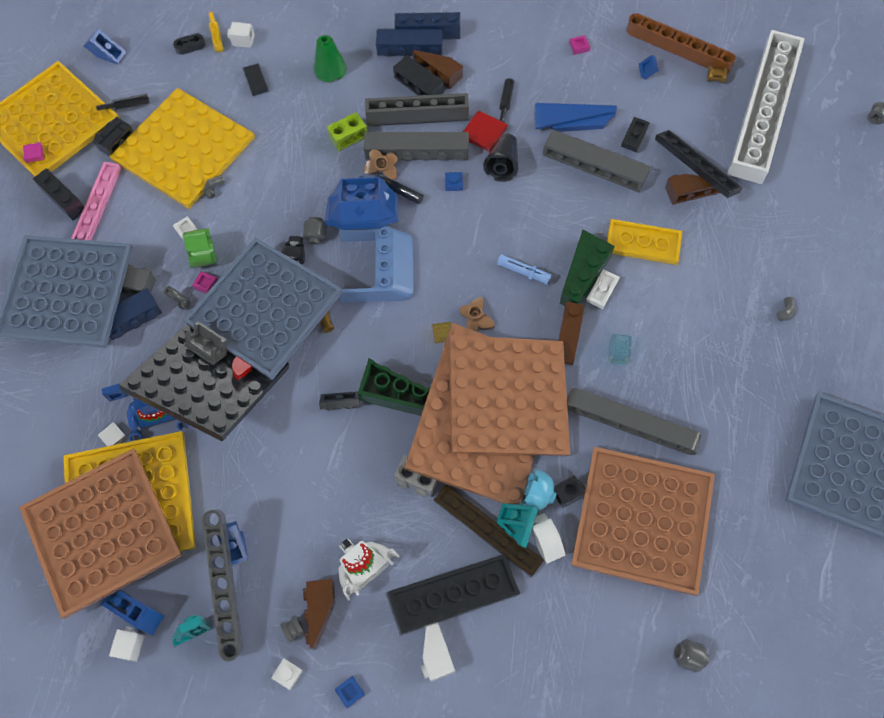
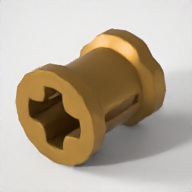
[707,66,727,84]

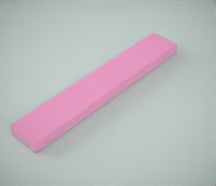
[71,162,122,241]

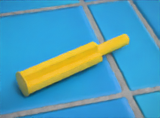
[208,12,224,52]

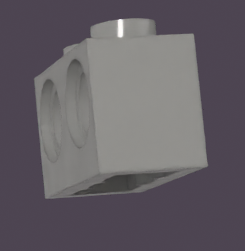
[394,455,438,497]

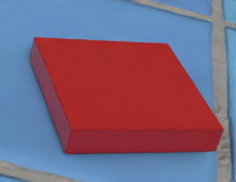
[463,110,508,152]

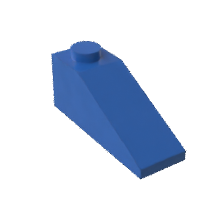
[100,590,164,636]

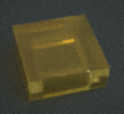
[432,321,451,344]

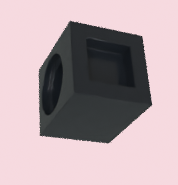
[554,475,586,509]

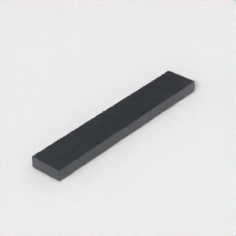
[655,130,742,198]

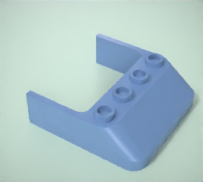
[339,226,414,303]

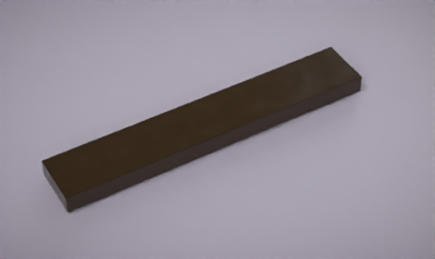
[434,484,544,578]

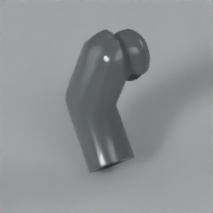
[203,175,224,198]
[164,286,190,310]
[777,297,796,321]

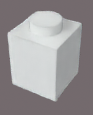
[228,22,255,48]
[109,627,145,662]

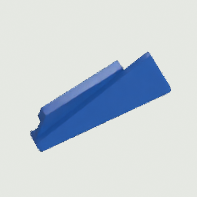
[534,103,617,132]

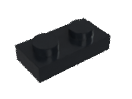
[621,117,650,152]
[319,391,360,411]

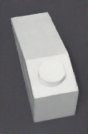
[421,623,455,682]

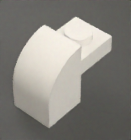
[531,513,566,564]

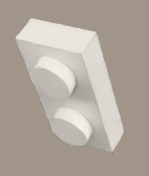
[586,269,620,309]

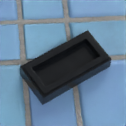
[243,63,268,96]

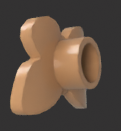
[363,149,398,180]
[460,297,495,331]

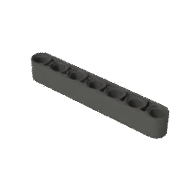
[567,388,702,455]
[202,509,243,661]

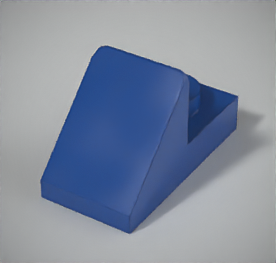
[217,521,248,565]

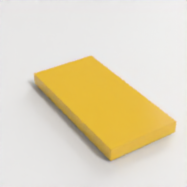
[606,219,683,265]

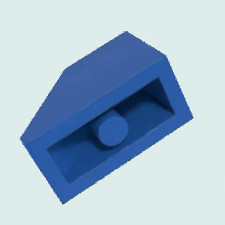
[84,29,126,64]

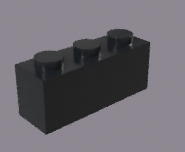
[393,55,444,96]
[32,168,84,221]

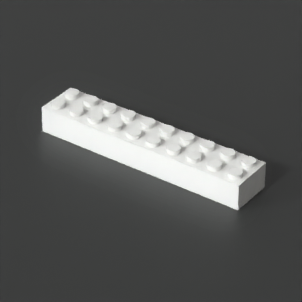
[727,30,805,184]

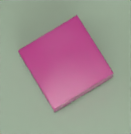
[569,35,590,55]
[23,142,44,163]
[192,271,218,294]

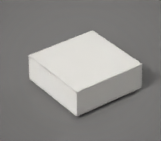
[172,216,197,241]
[98,422,127,446]

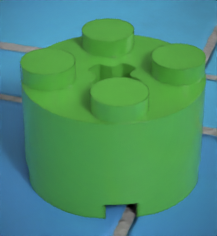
[183,228,217,268]

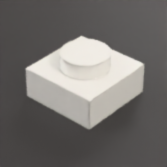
[272,658,303,690]

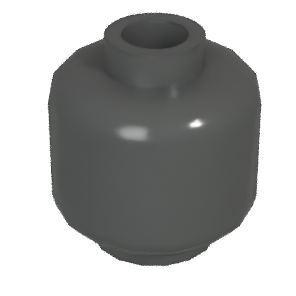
[303,217,327,245]
[673,639,709,672]

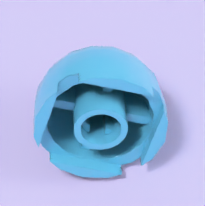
[519,468,557,511]

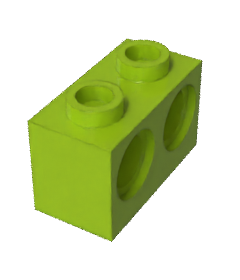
[327,112,367,152]

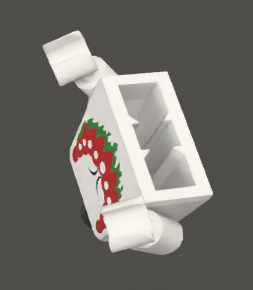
[338,538,400,601]

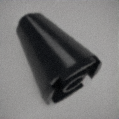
[483,134,518,182]

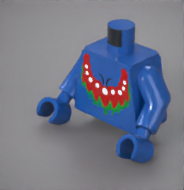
[127,397,189,442]

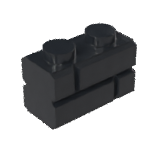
[93,117,134,156]

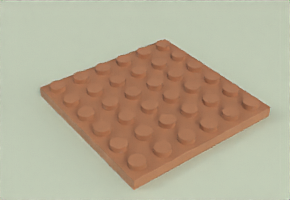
[448,335,570,456]
[571,447,715,596]
[19,448,183,619]

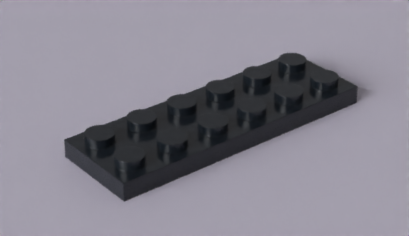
[386,554,520,636]

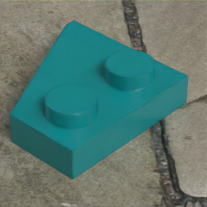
[497,503,538,548]
[171,615,213,647]

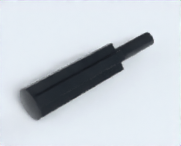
[499,78,515,122]
[96,93,149,111]
[376,175,424,204]

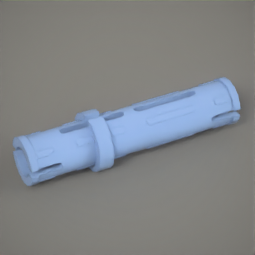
[497,254,552,285]

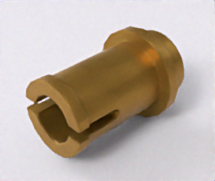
[320,311,334,333]

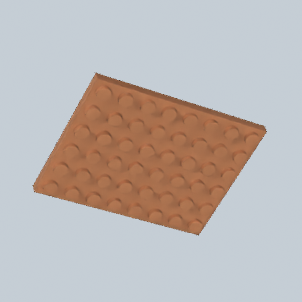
[404,323,534,505]

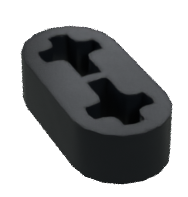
[173,33,205,55]

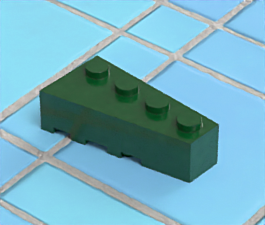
[560,229,615,306]
[357,358,430,416]

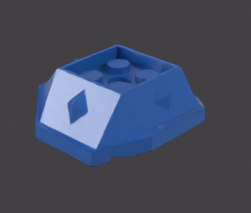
[326,176,398,230]

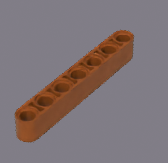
[627,13,736,74]

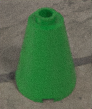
[314,35,347,83]

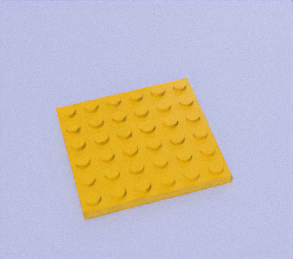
[0,61,120,177]
[109,88,255,209]
[63,431,196,552]

